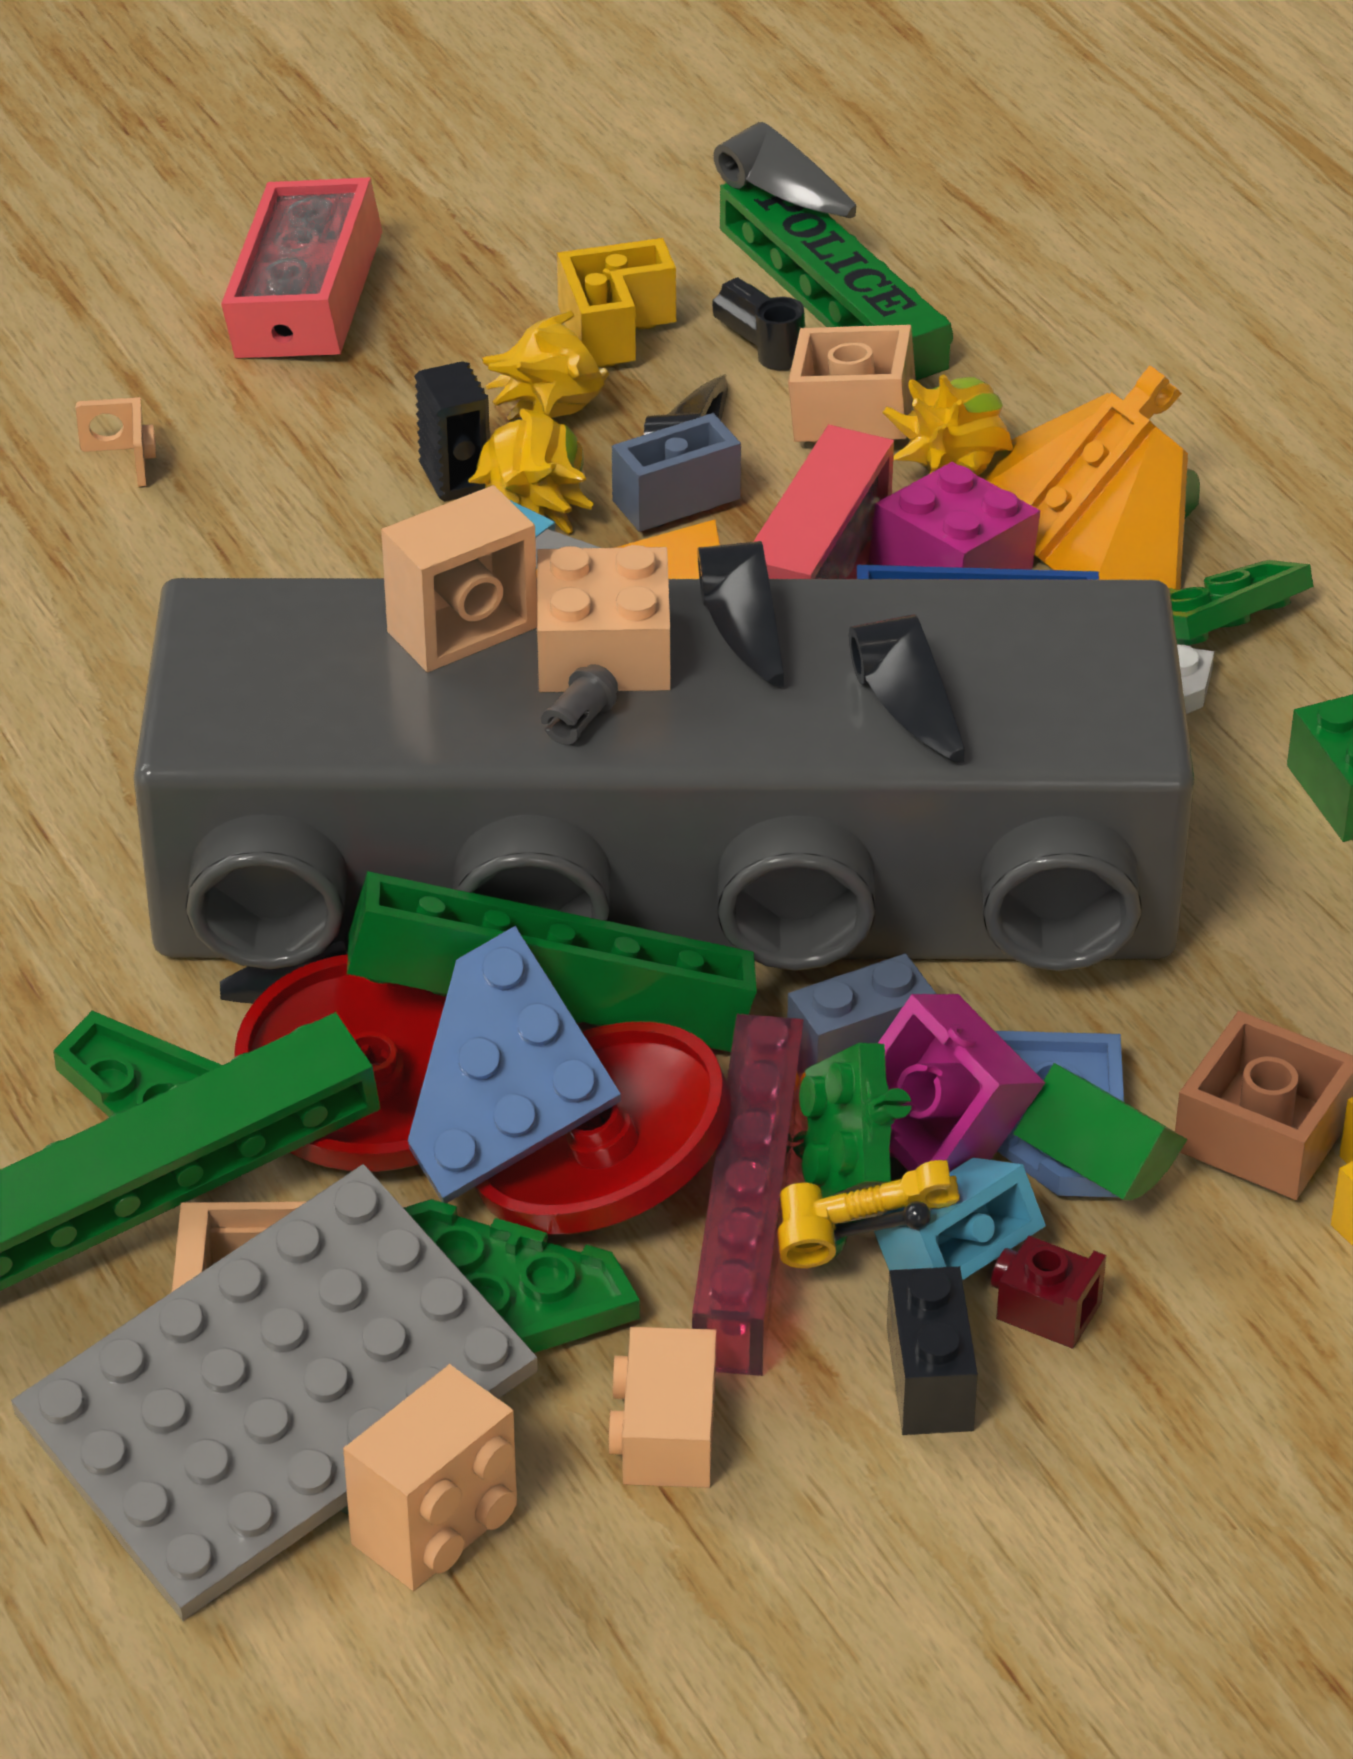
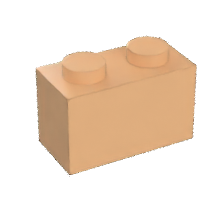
[609,1327,716,1488]

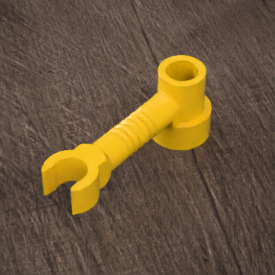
[777,1160,960,1268]

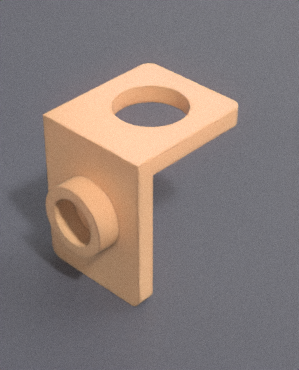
[76,397,156,487]

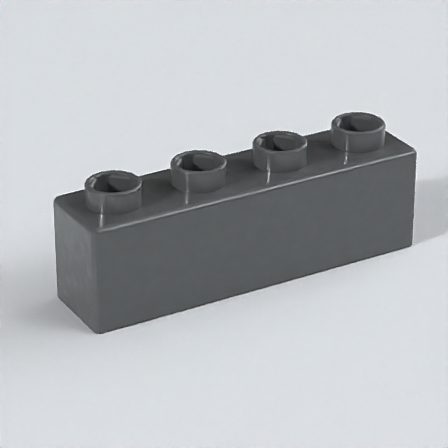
[133,578,1194,971]

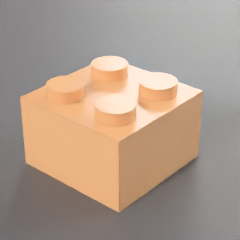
[788,325,916,444]
[381,485,537,673]
[537,545,670,692]
[343,1364,517,1592]

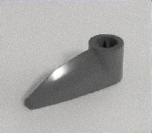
[713,122,856,218]

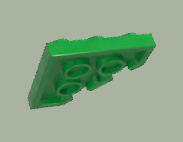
[404,1199,640,1353]

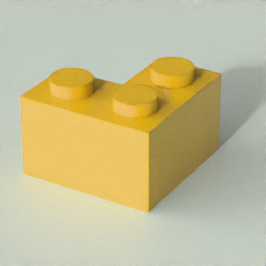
[557,238,676,368]

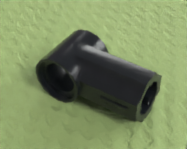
[712,277,805,370]

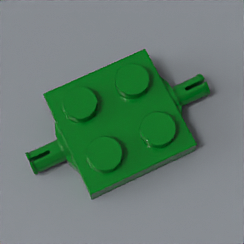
[792,1043,911,1198]

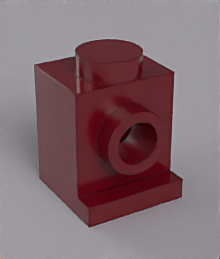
[991,1236,1107,1349]

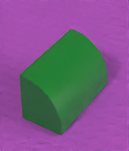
[1013,1063,1187,1201]

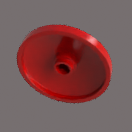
[234,954,446,1172]
[475,1021,731,1234]

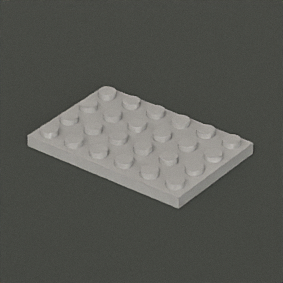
[11,1164,538,1621]

